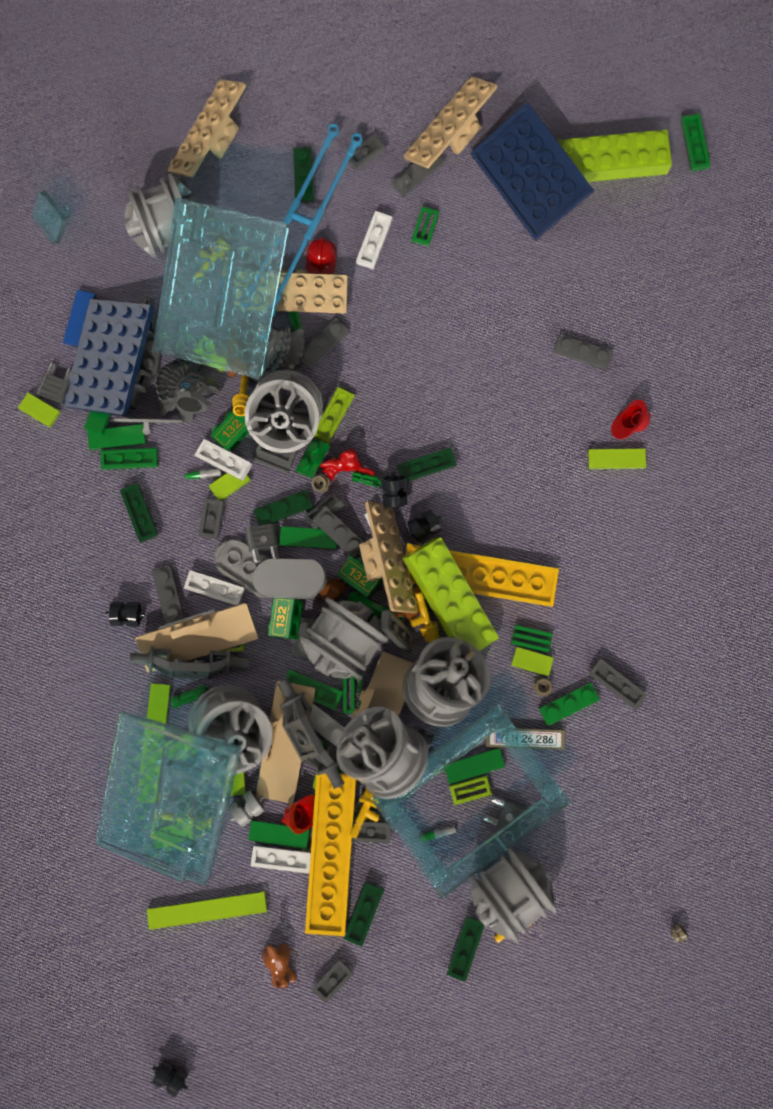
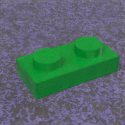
[295,438,330,479]

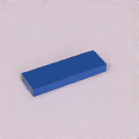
[63,290,96,347]

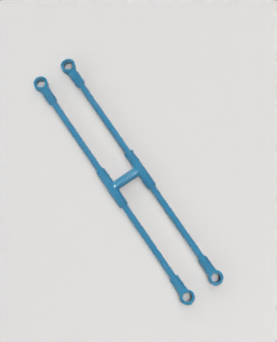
[240,124,362,318]

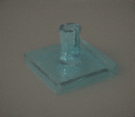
[32,191,71,245]

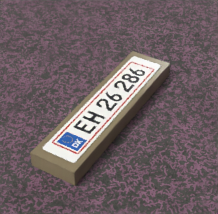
[486,727,565,750]

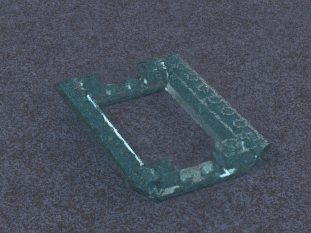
[371,705,571,899]

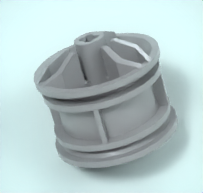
[123,173,201,259]
[245,370,323,453]
[299,598,388,681]
[403,637,490,727]
[188,685,272,774]
[337,707,428,799]
[470,847,557,943]

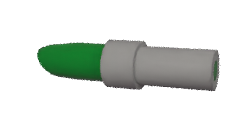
[185,469,222,479]
[418,825,456,841]

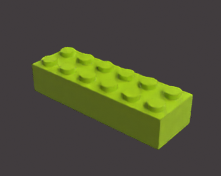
[557,130,672,182]
[402,537,499,651]

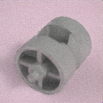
[228,790,266,827]

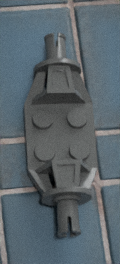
[129,297,164,409]
[129,646,249,680]
[277,678,345,789]

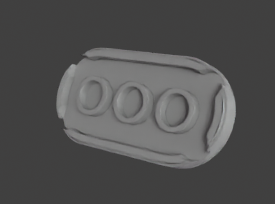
[215,540,269,599]
[253,559,327,599]

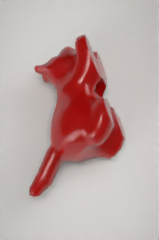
[320,448,375,481]

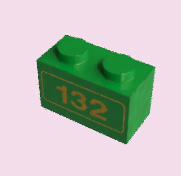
[211,410,249,453]
[337,556,383,600]
[268,598,303,640]

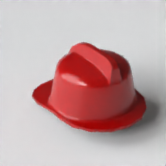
[306,237,336,275]
[611,400,652,439]
[281,795,315,834]

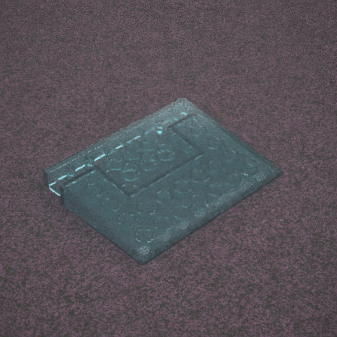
[153,198,289,379]
[96,711,242,886]

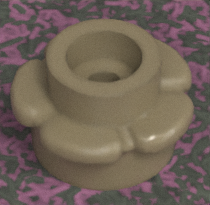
[312,474,330,493]
[533,677,552,697]
[670,924,689,943]

